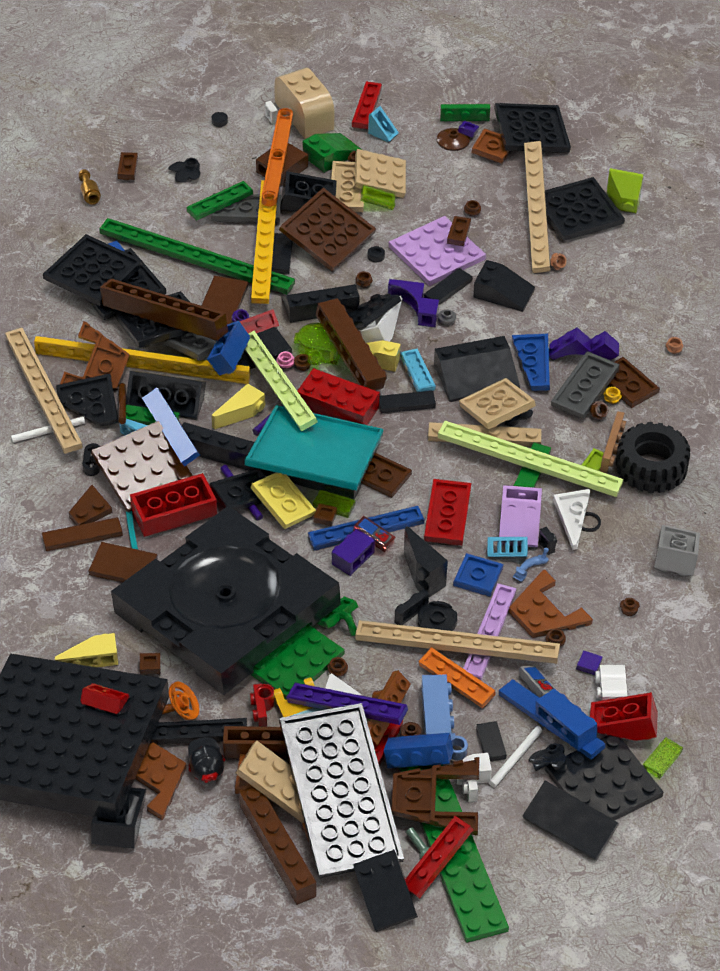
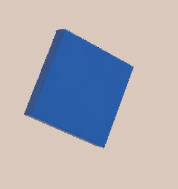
[453,553,503,597]

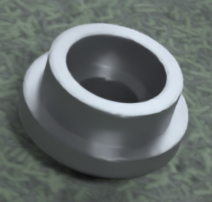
[438,309,456,326]

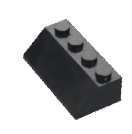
[282,284,360,323]
[126,371,206,418]

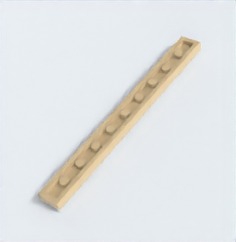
[524,141,550,273]
[5,328,83,454]
[355,620,560,664]

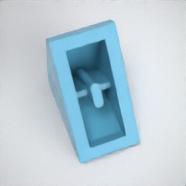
[368,106,399,142]

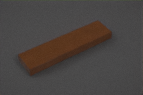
[42,517,123,551]

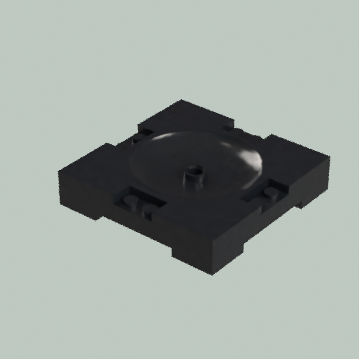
[111,506,341,695]

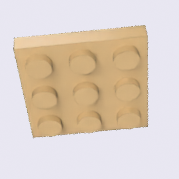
[355,149,406,198]
[459,378,536,429]

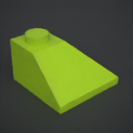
[606,168,644,213]

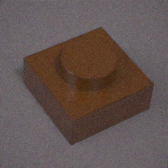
[313,503,337,526]
[140,653,161,675]

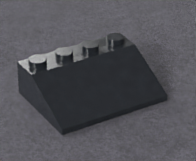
[434,336,520,402]

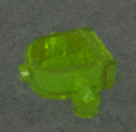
[294,323,340,365]

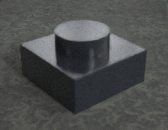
[538,526,557,555]

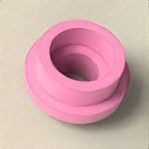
[277,351,294,368]

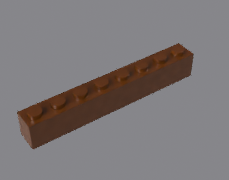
[100,279,228,341]

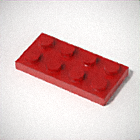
[424,479,472,546]

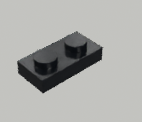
[394,589,429,625]

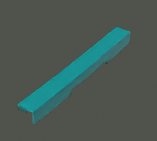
[126,511,138,550]

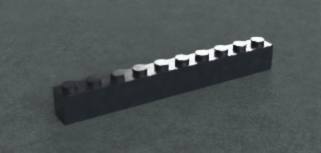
[182,422,361,501]

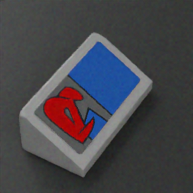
[519,665,560,698]

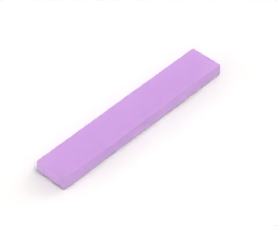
[463,583,517,680]

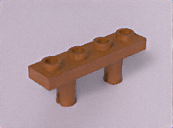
[366,670,411,746]

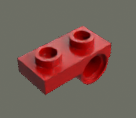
[250,684,274,727]

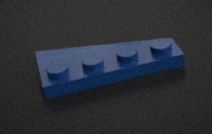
[512,333,550,391]

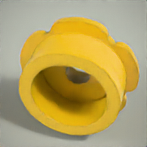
[603,387,622,404]

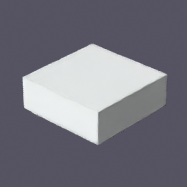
[265,101,278,124]

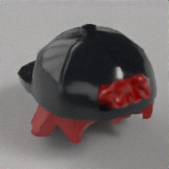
[188,737,225,783]

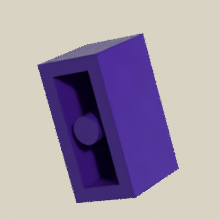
[331,529,375,576]

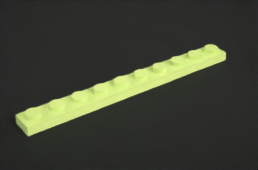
[438,421,623,497]

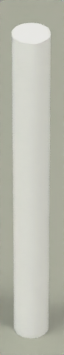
[11,416,85,443]
[489,726,543,788]

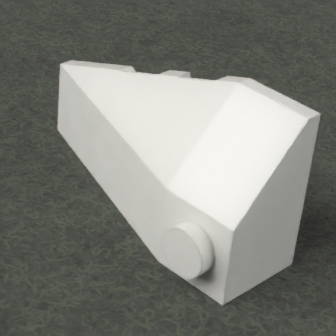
[357,296,402,343]

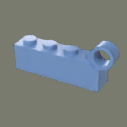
[421,674,468,760]

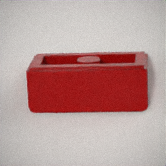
[81,683,129,714]

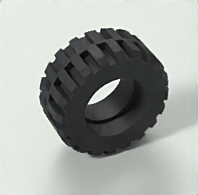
[616,422,690,493]

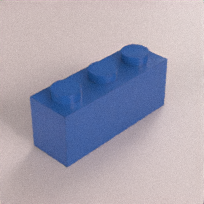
[207,321,250,376]
[536,688,597,750]
[384,733,454,768]

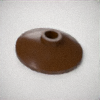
[437,128,470,151]

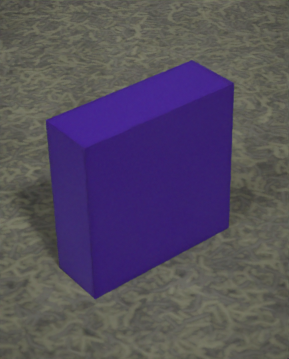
[458,121,479,138]
[576,650,603,675]

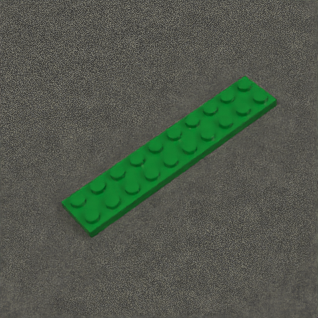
[399,764,509,943]

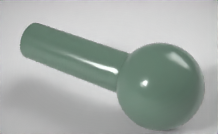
[406,827,430,859]

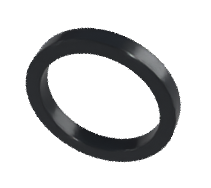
[582,512,601,532]

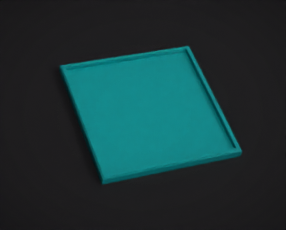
[245,405,384,491]

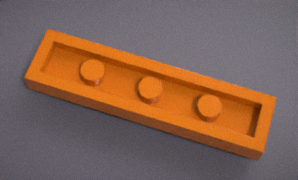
[419,647,496,709]

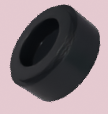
[211,112,228,127]
[367,246,385,263]

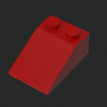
[590,692,658,741]

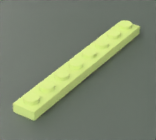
[244,331,318,431]

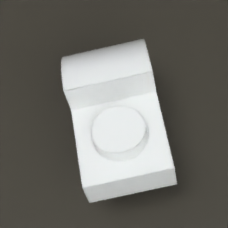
[457,753,492,802]

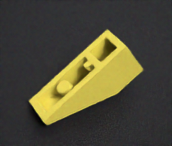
[367,340,401,372]
[212,384,265,429]
[55,633,118,667]

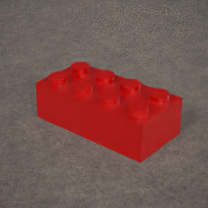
[297,368,380,425]
[130,473,217,537]

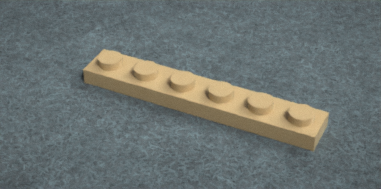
[428,422,541,447]

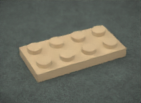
[331,161,365,212]
[236,740,304,823]

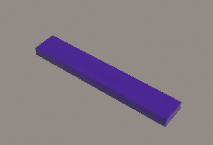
[286,683,408,725]

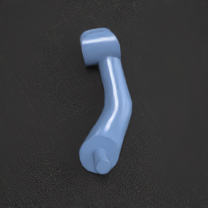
[513,548,549,582]

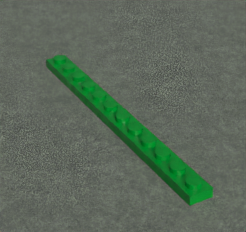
[99,218,295,295]

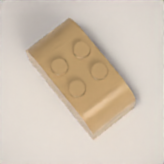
[275,68,334,139]

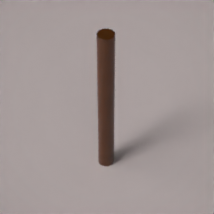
[119,383,126,424]

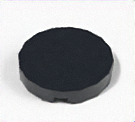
[418,601,457,631]

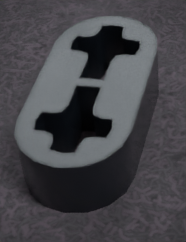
[82,443,100,476]

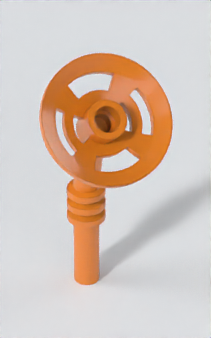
[162,681,199,720]

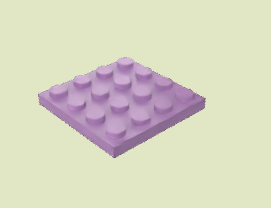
[389,216,486,286]

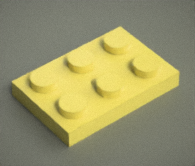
[251,472,316,529]

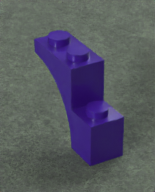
[388,279,439,327]
[549,327,619,361]

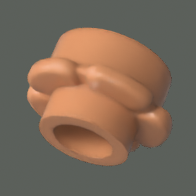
[550,253,567,270]
[666,337,684,354]

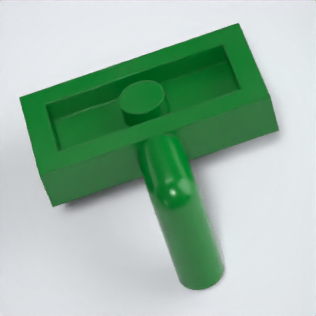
[317,596,358,636]

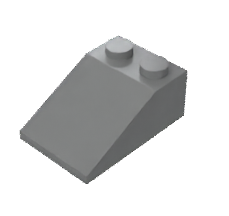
[654,525,700,576]

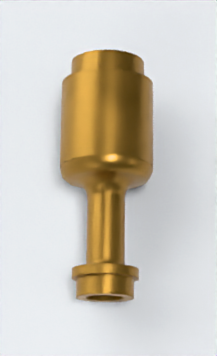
[79,169,101,205]

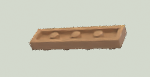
[600,411,626,474]

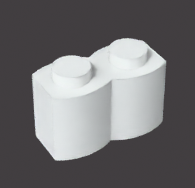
[595,665,627,701]

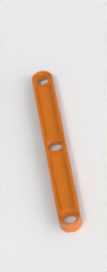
[262,108,293,207]

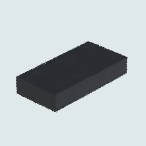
[476,721,507,761]

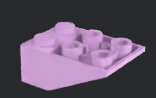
[499,485,542,547]

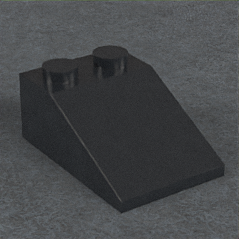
[281,171,337,212]
[473,260,535,312]
[404,526,448,597]
[91,787,146,849]
[353,849,418,932]

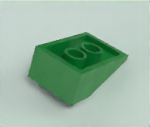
[303,133,362,173]

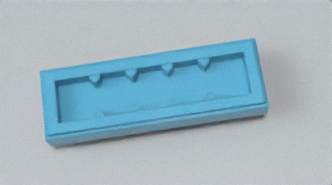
[400,348,436,392]

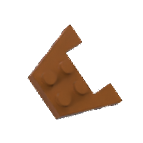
[59,321,130,390]
[509,569,593,638]
[135,742,187,820]

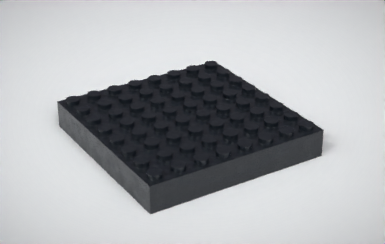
[0,653,169,821]

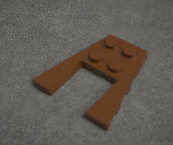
[392,757,480,836]

